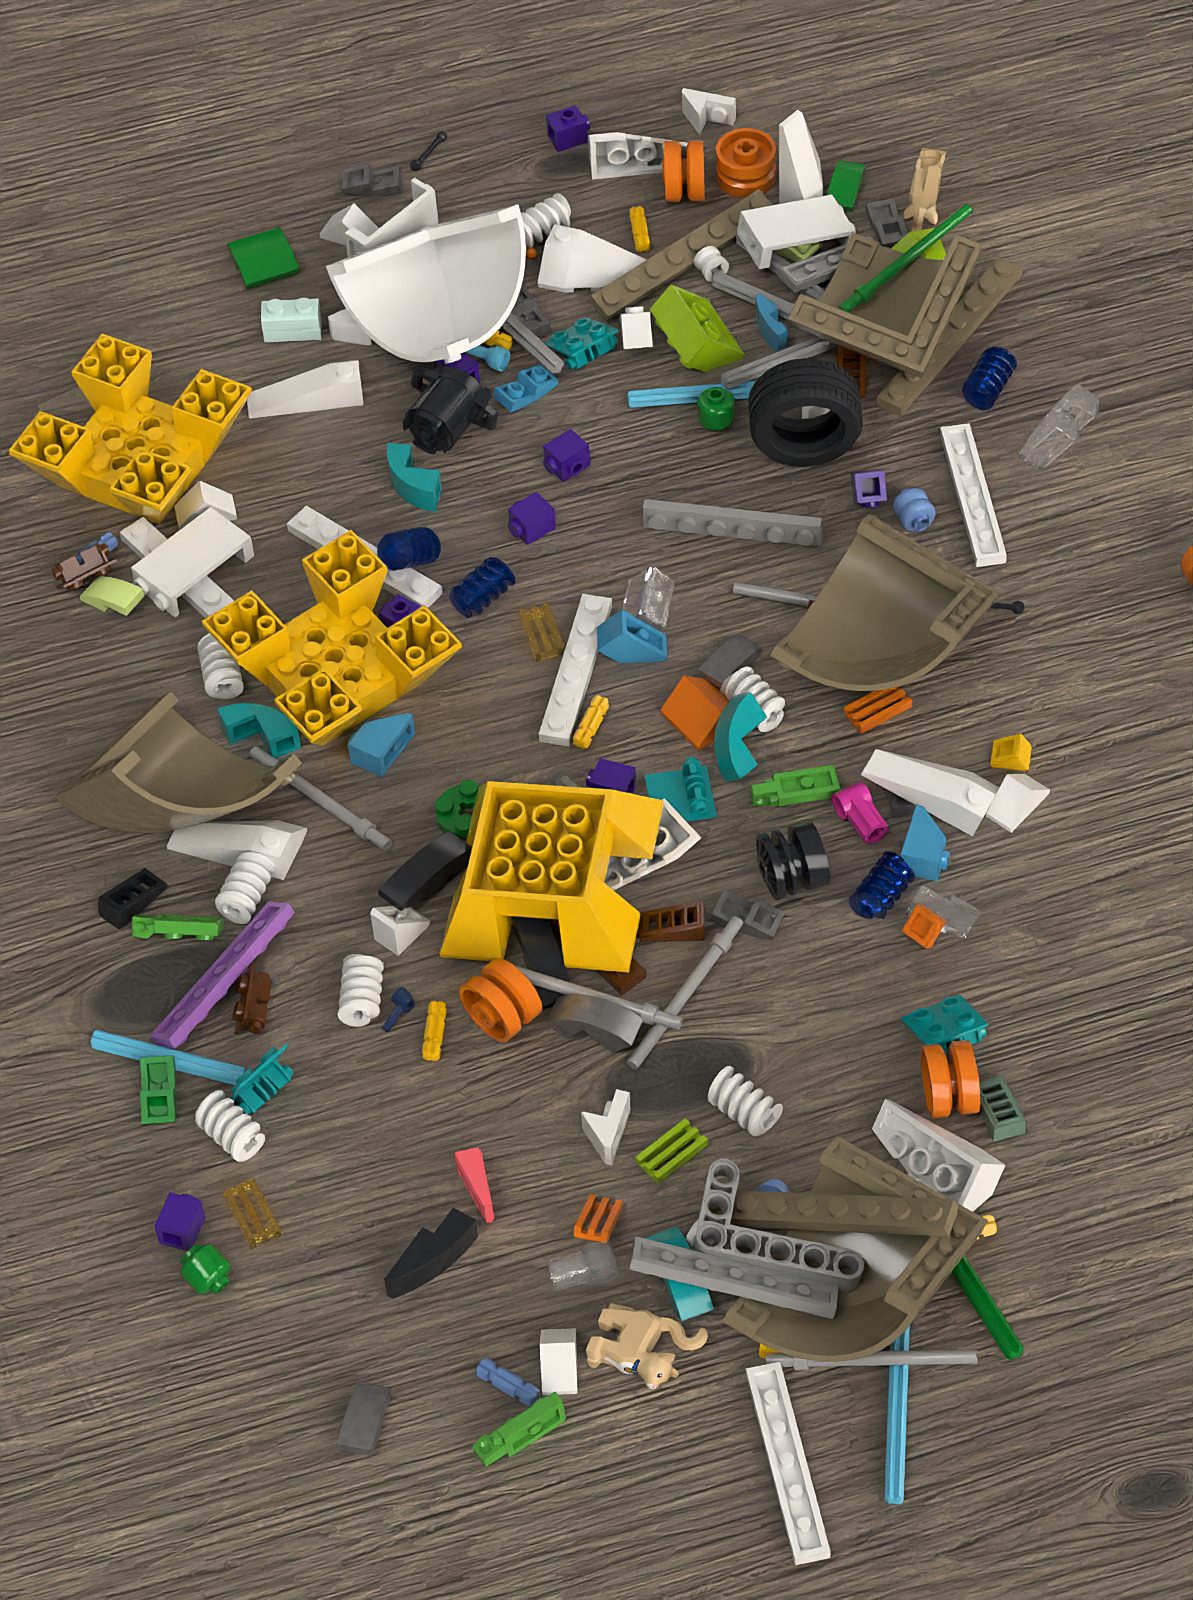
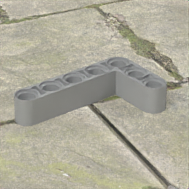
[693,1159,864,1292]

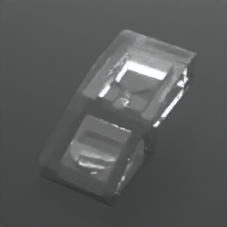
[905,885,981,938]

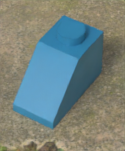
[597,609,667,663]
[347,713,415,777]
[900,805,950,881]

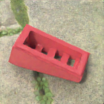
[454,1147,494,1223]

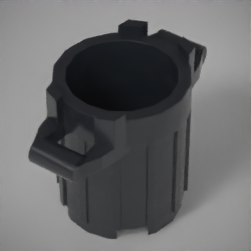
[402,363,498,455]

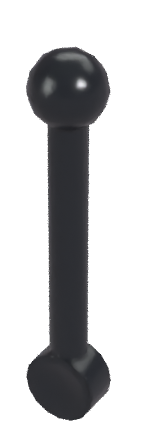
[410,131,447,171]
[990,601,1024,614]

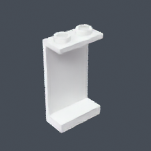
[345,178,438,257]
[737,195,856,269]
[131,507,254,617]

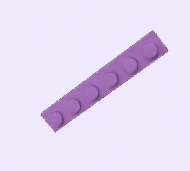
[149,901,295,1049]

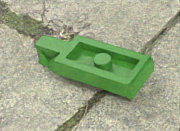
[751,765,841,806]
[132,914,224,940]
[472,1392,566,1467]

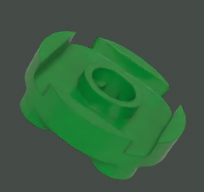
[435,780,480,838]

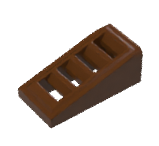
[836,345,866,398]
[639,902,705,942]

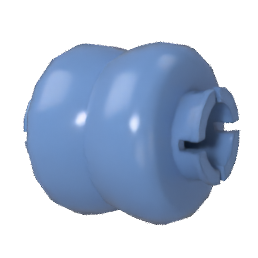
[893,488,936,532]

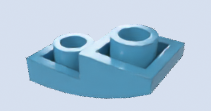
[756,293,788,352]
[493,365,559,412]

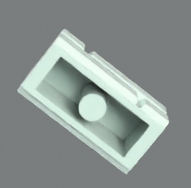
[261,298,322,342]

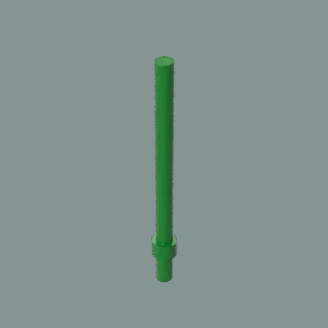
[838,203,973,313]

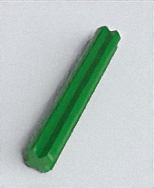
[951,1255,1023,1360]

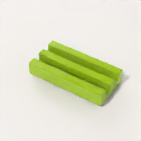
[635,1118,708,1184]

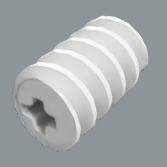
[521,193,571,248]
[197,633,244,700]
[720,666,785,732]
[215,852,275,925]
[338,954,384,1027]
[708,1066,783,1137]
[195,1090,265,1162]

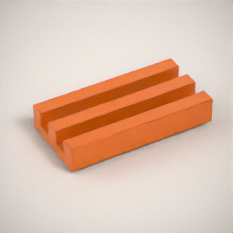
[844,686,913,734]
[573,1194,623,1243]

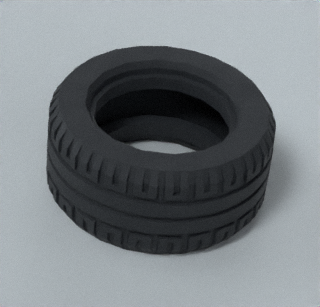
[748,358,863,467]

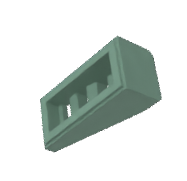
[979,1076,1026,1142]

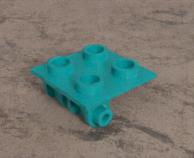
[544,317,618,370]
[644,757,717,822]
[901,994,988,1054]
[230,1043,294,1115]

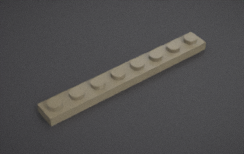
[589,189,772,322]
[877,257,1022,416]
[698,1190,959,1237]

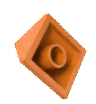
[660,675,729,752]

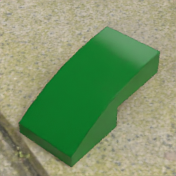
[827,160,866,212]
[140,1055,176,1124]

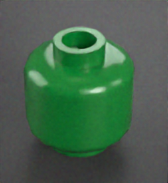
[697,387,735,431]
[180,1243,231,1295]

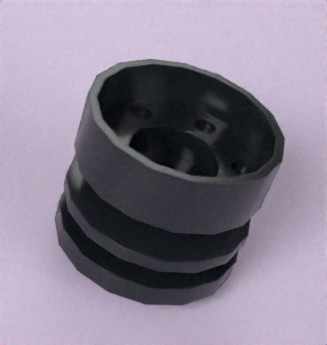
[756,820,830,900]

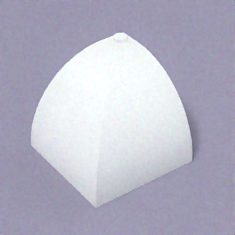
[326,205,526,364]

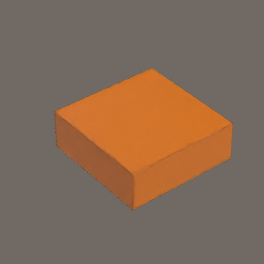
[901,904,946,949]

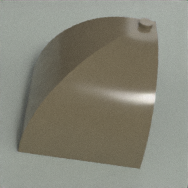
[788,232,983,378]
[770,514,1000,691]
[55,691,301,833]
[723,1136,988,1362]

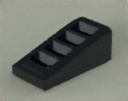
[98,868,167,929]

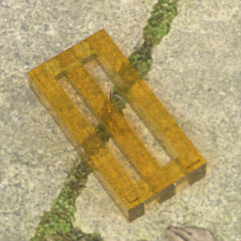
[519,603,565,661]
[223,1178,282,1249]

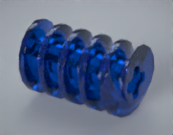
[962,346,1017,411]
[377,527,441,571]
[449,557,516,618]
[849,851,915,919]

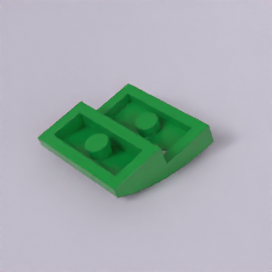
[227,227,299,289]

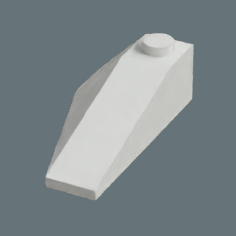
[779,110,823,204]
[588,132,688,180]
[537,224,647,293]
[247,360,364,419]
[861,749,1000,836]
[604,798,701,890]
[167,820,307,880]
[872,1099,1005,1212]

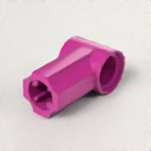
[831,782,888,844]

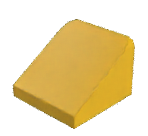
[990,733,1032,771]

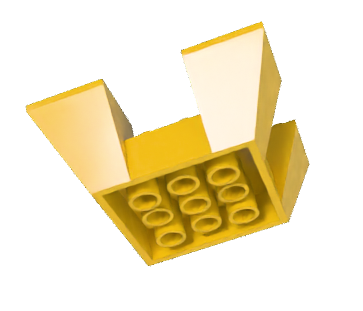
[8,333,252,525]
[202,530,462,746]
[440,781,664,973]

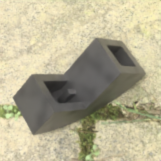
[546,994,643,1053]

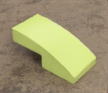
[80,576,144,616]

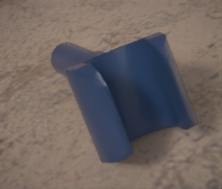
[382,987,415,1032]

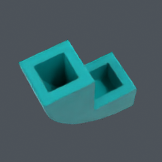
[387,443,442,512]
[714,692,768,782]
[217,703,301,759]
[645,1226,714,1321]

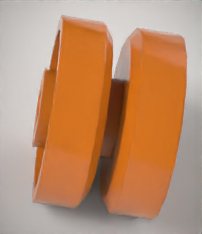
[715,128,777,198]
[662,140,705,202]
[459,958,542,1043]
[920,1040,980,1119]

